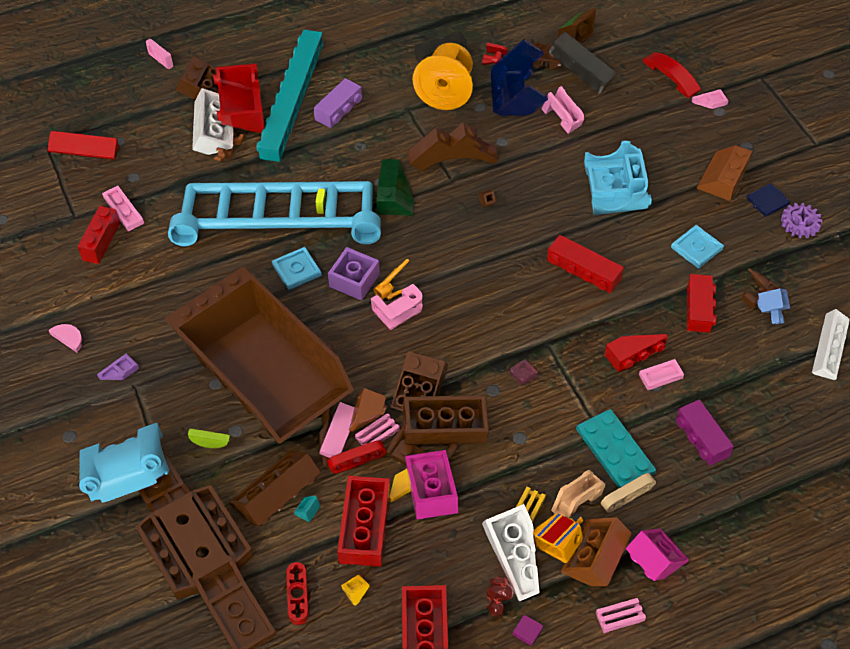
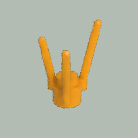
[373,259,409,301]

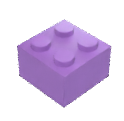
[328,247,380,301]

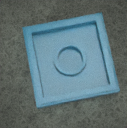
[671,225,724,269]
[272,247,322,290]

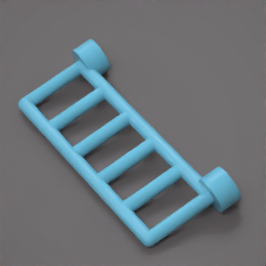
[168,181,381,246]

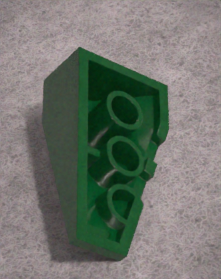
[377,159,414,216]

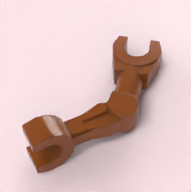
[214,132,244,162]

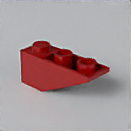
[605,334,668,372]

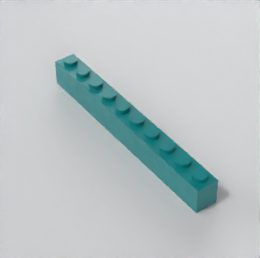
[257,29,323,162]

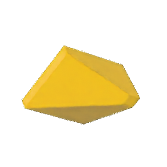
[341,575,370,606]

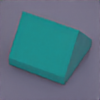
[294,495,321,523]

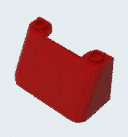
[213,64,264,133]

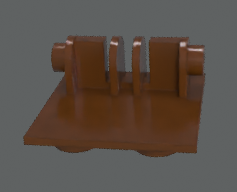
[528,42,563,70]

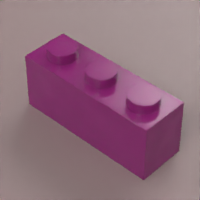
[676,399,734,466]

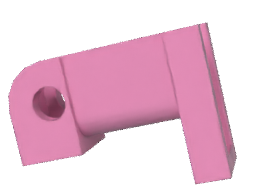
[542,86,584,134]
[371,284,423,330]

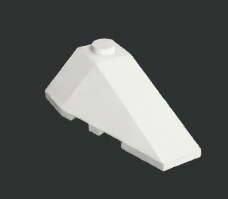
[482,504,539,601]

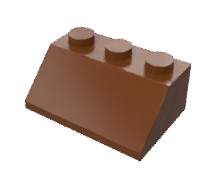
[697,145,752,201]
[561,517,632,586]

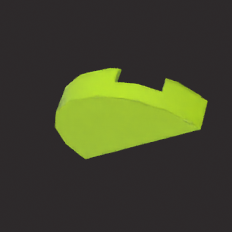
[188,428,230,448]

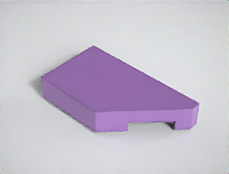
[97,354,139,380]

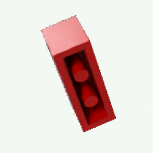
[77,206,120,264]
[687,274,716,333]

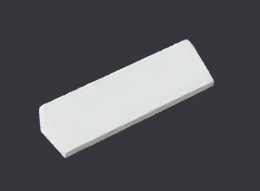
[812,309,850,380]

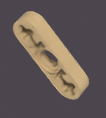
[601,473,656,513]

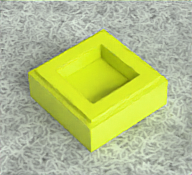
[316,188,326,214]

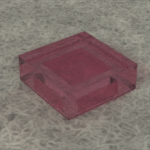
[510,359,537,386]

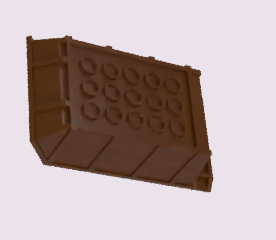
[164,266,354,444]

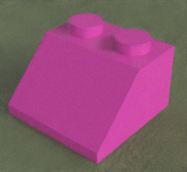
[626,528,689,581]

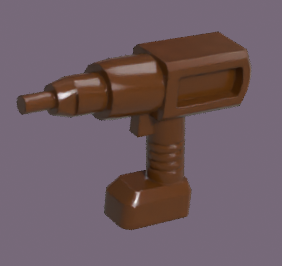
[742,268,780,309]

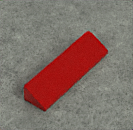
[47,131,119,159]

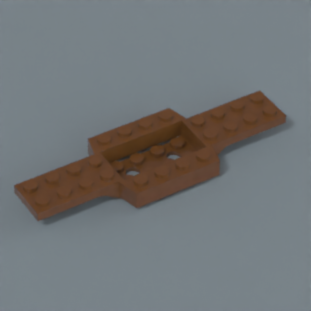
[135,449,277,649]

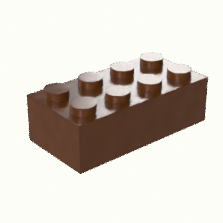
[402,396,489,444]

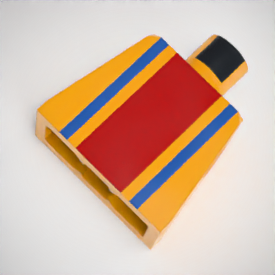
[533,513,583,563]

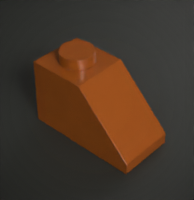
[349,388,387,432]

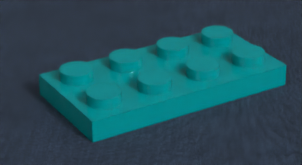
[576,409,656,488]

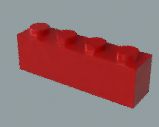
[547,235,624,293]

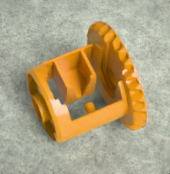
[413,43,473,110]

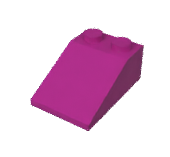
[405,450,458,519]

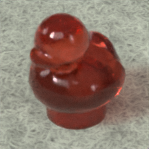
[486,577,514,616]

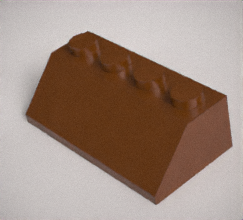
[229,450,321,526]

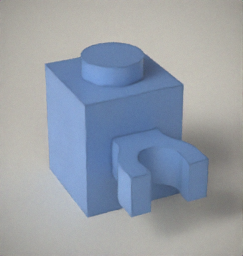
[757,289,790,324]

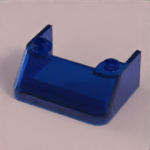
[491,39,548,116]

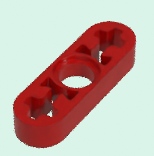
[327,440,386,473]
[286,562,309,625]

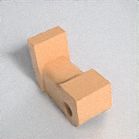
[551,470,606,518]

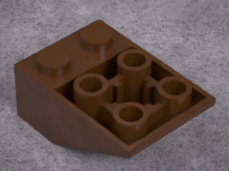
[175,56,219,99]
[390,351,448,411]

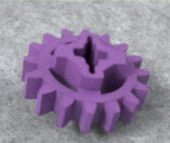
[780,203,822,238]

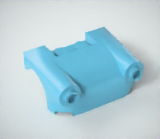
[584,141,652,216]
[79,423,169,503]

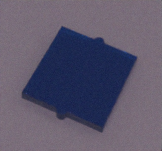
[746,183,790,217]

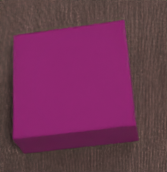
[513,615,543,646]

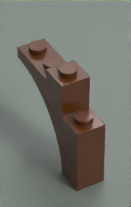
[408,123,498,171]

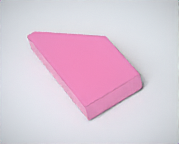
[692,89,728,109]

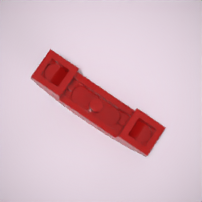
[642,52,701,98]

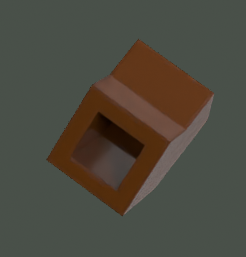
[479,189,496,208]

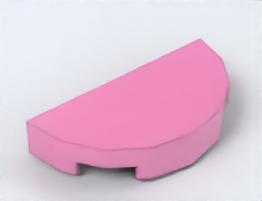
[49,324,82,353]

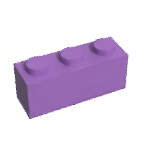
[314,78,362,128]

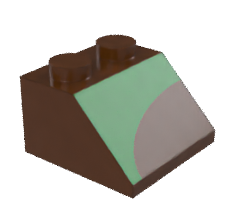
[558,8,596,50]

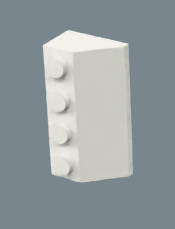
[192,88,233,155]

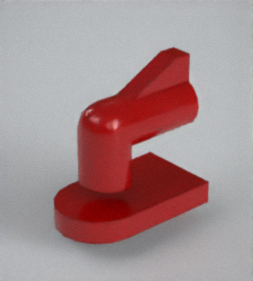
[482,42,508,65]

